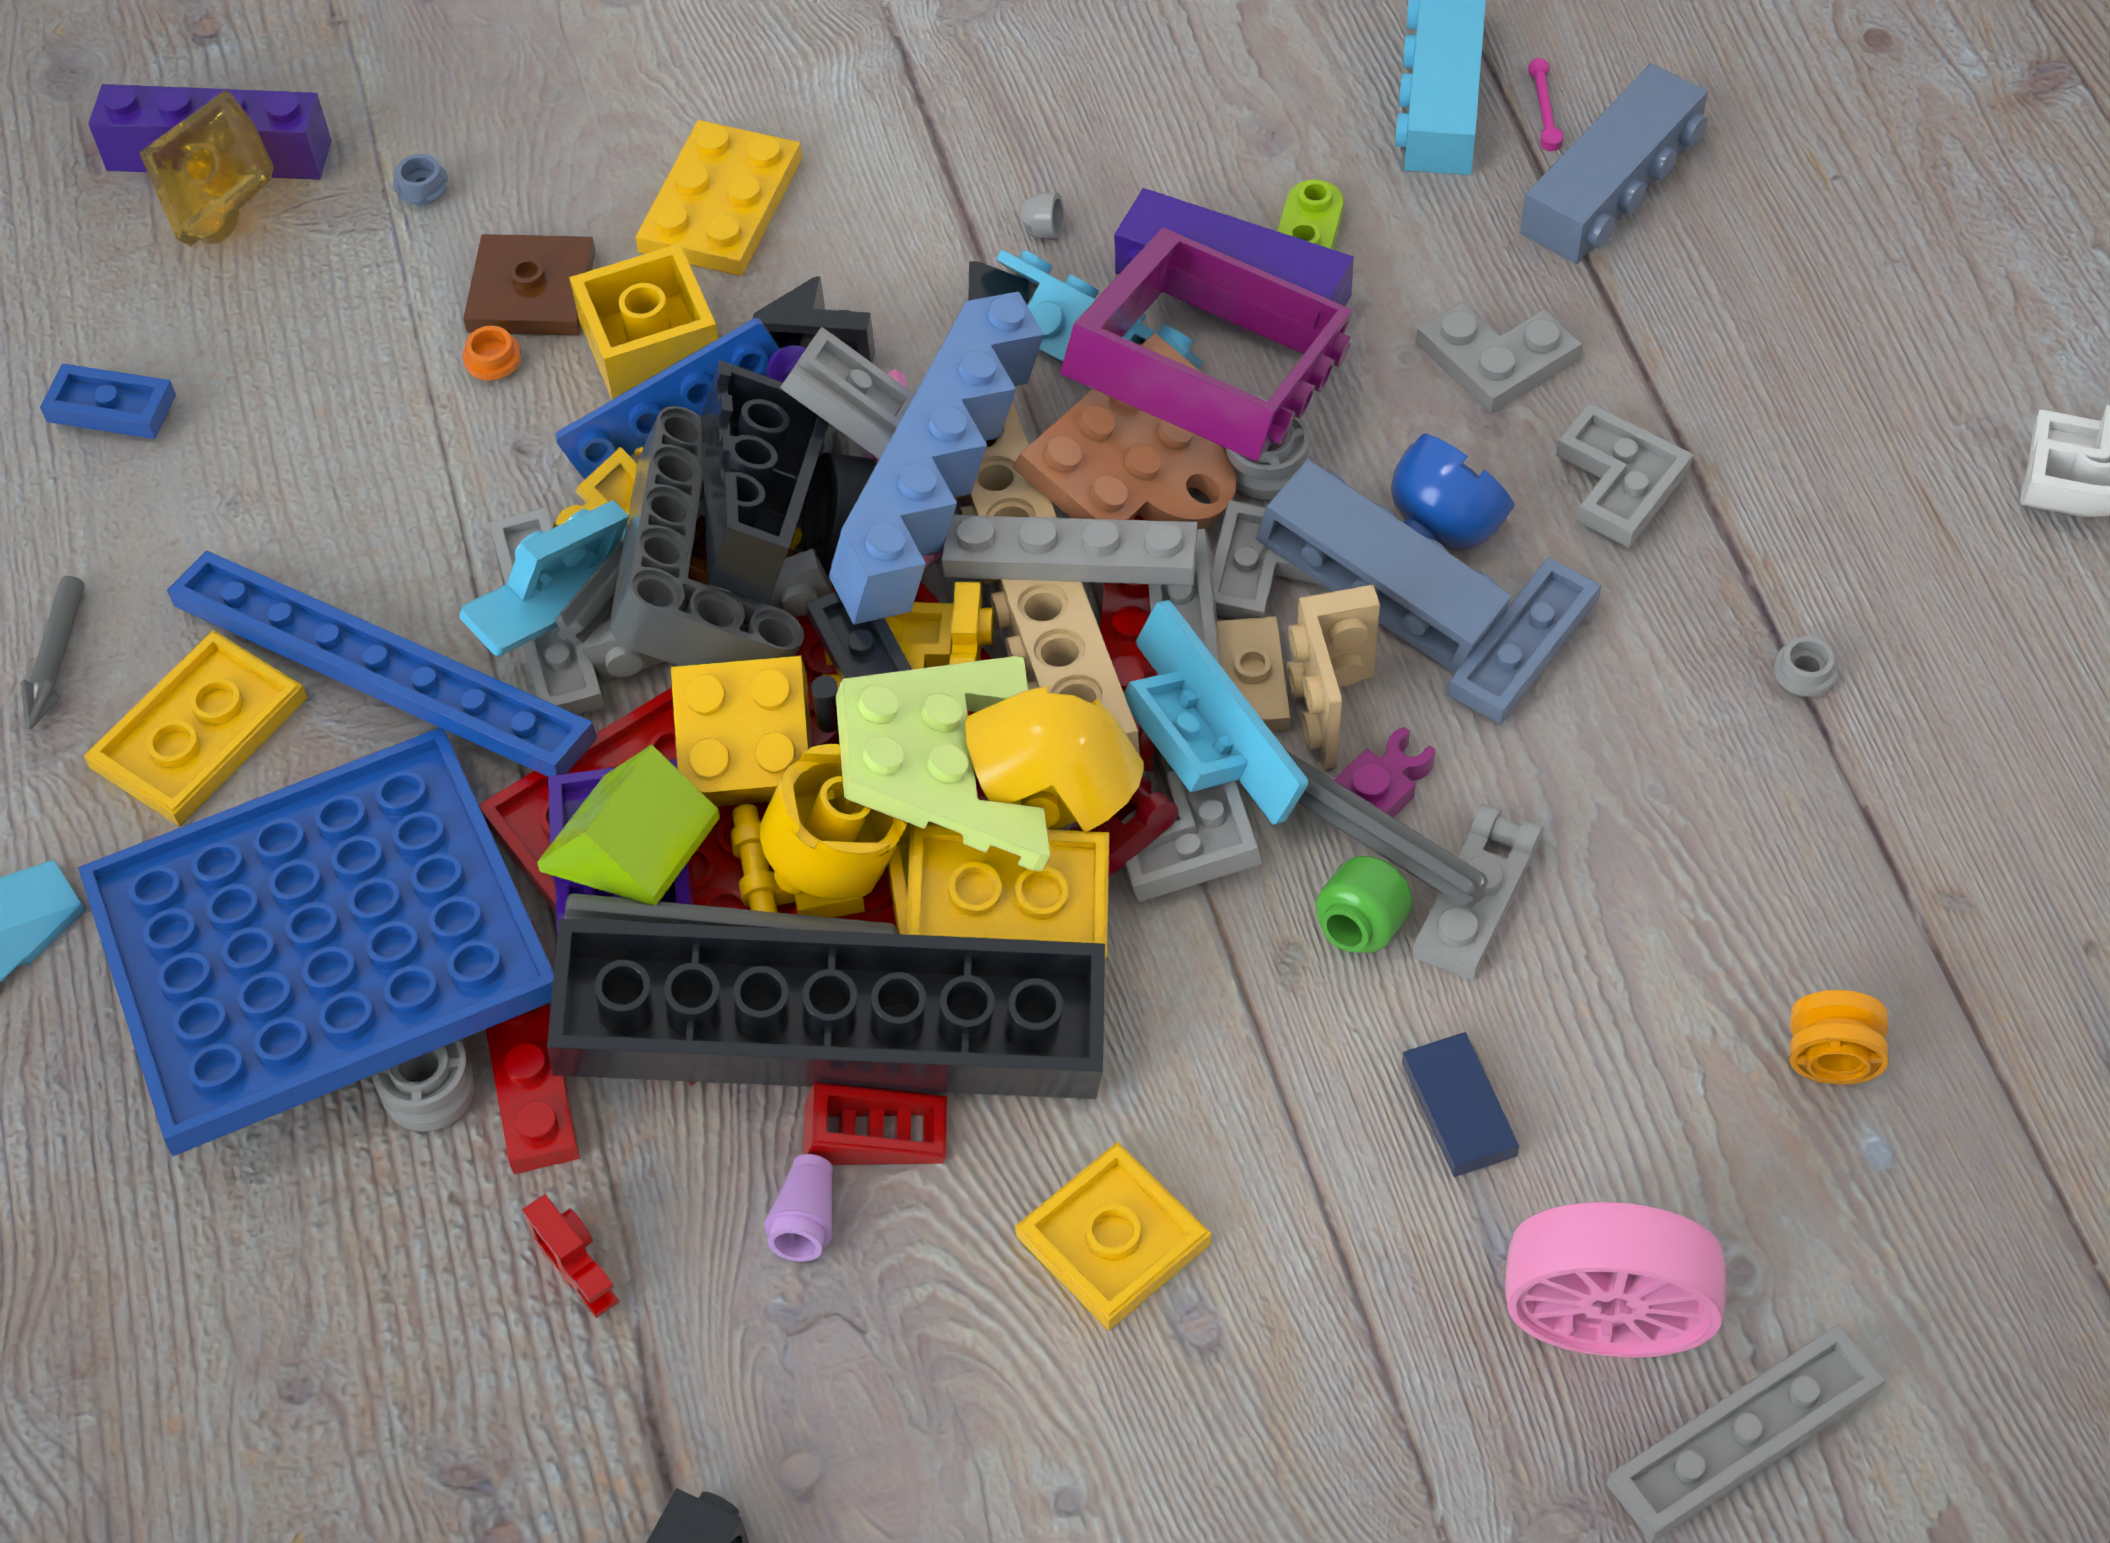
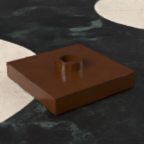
[463,234,596,335]

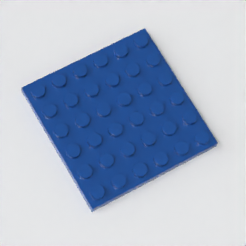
[78,728,554,1157]

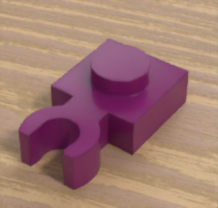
[1334,727,1435,817]

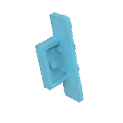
[996,249,1204,370]
[459,500,629,656]
[1124,600,1308,825]

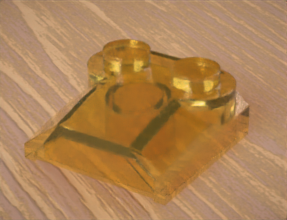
[139,90,274,247]

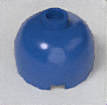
[1391,433,1515,550]

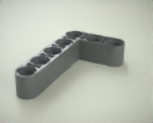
[610,406,805,666]

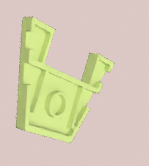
[836,656,1050,872]

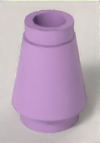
[764,1154,833,1262]

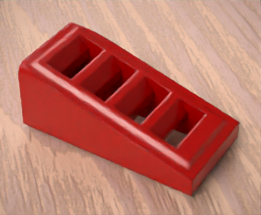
[802,1082,947,1165]

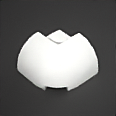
[2020,405,2110,517]

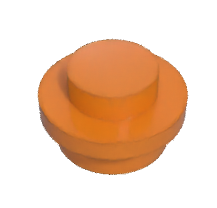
[462,326,521,381]

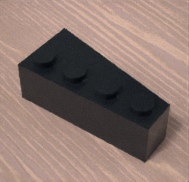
[701,360,829,604]

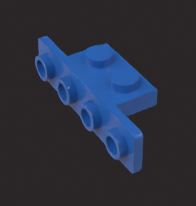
[555,318,780,479]

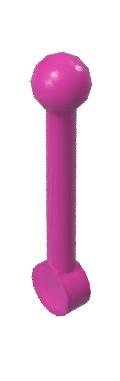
[1528,57,1563,151]

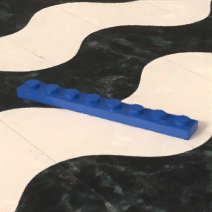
[167,550,597,777]

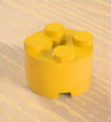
[760,744,908,899]

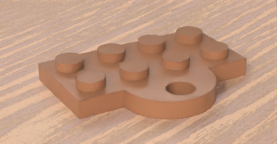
[1012,333,1236,530]

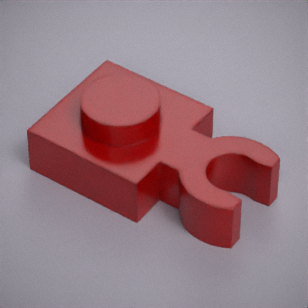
[522,1194,619,1318]

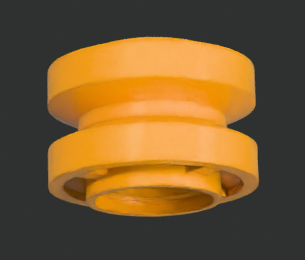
[1790,990,1888,1085]

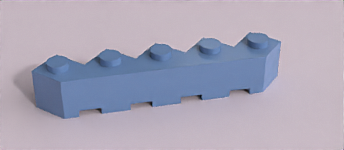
[829,292,1044,625]

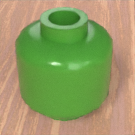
[1315,856,1412,953]

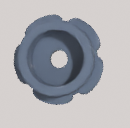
[393,154,448,205]

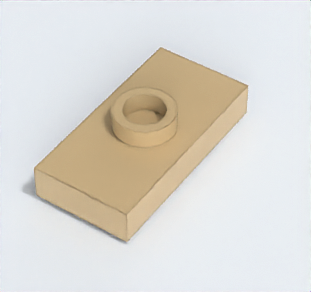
[1217,616,1291,732]

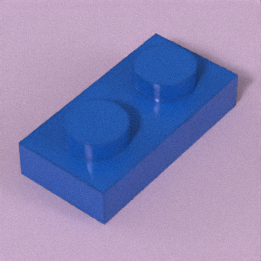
[40,363,176,439]

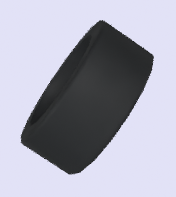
[801,452,877,567]

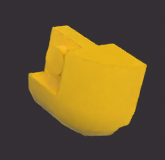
[965,685,1144,833]

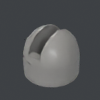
[1020,193,1064,239]

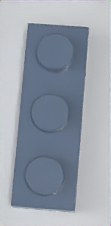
[1447,557,1601,725]

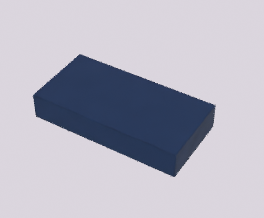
[1402,1032,1519,1177]

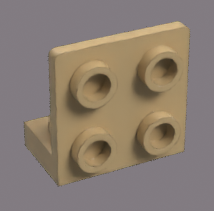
[1287,584,1380,770]

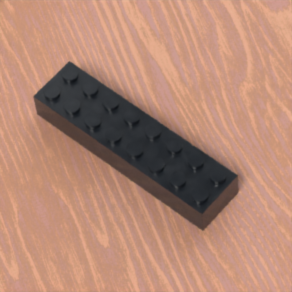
[547,918,1105,1099]

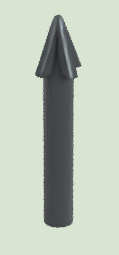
[20,576,85,729]

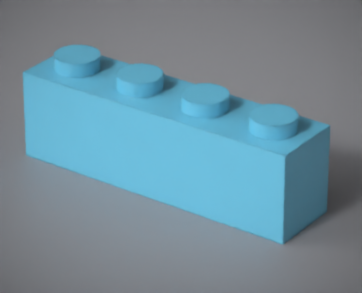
[1395,0,1486,175]

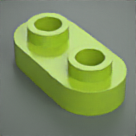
[1277,179,1343,250]

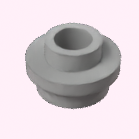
[1774,636,1839,697]

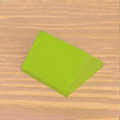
[537,745,720,905]

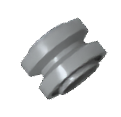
[1225,416,1310,500]
[372,1040,476,1132]

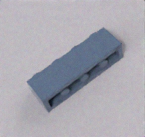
[1520,63,1708,264]
[1256,459,1512,674]

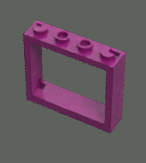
[1060,227,1353,462]

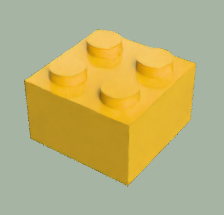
[569,243,719,400]
[671,656,812,807]

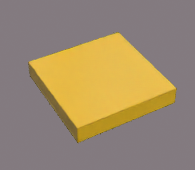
[1015,1142,1211,1331]

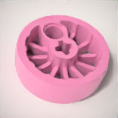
[1505,1202,1727,1358]

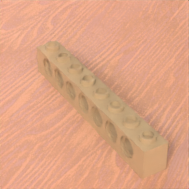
[954,401,1139,754]

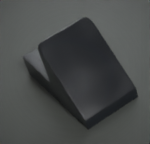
[752,276,875,364]

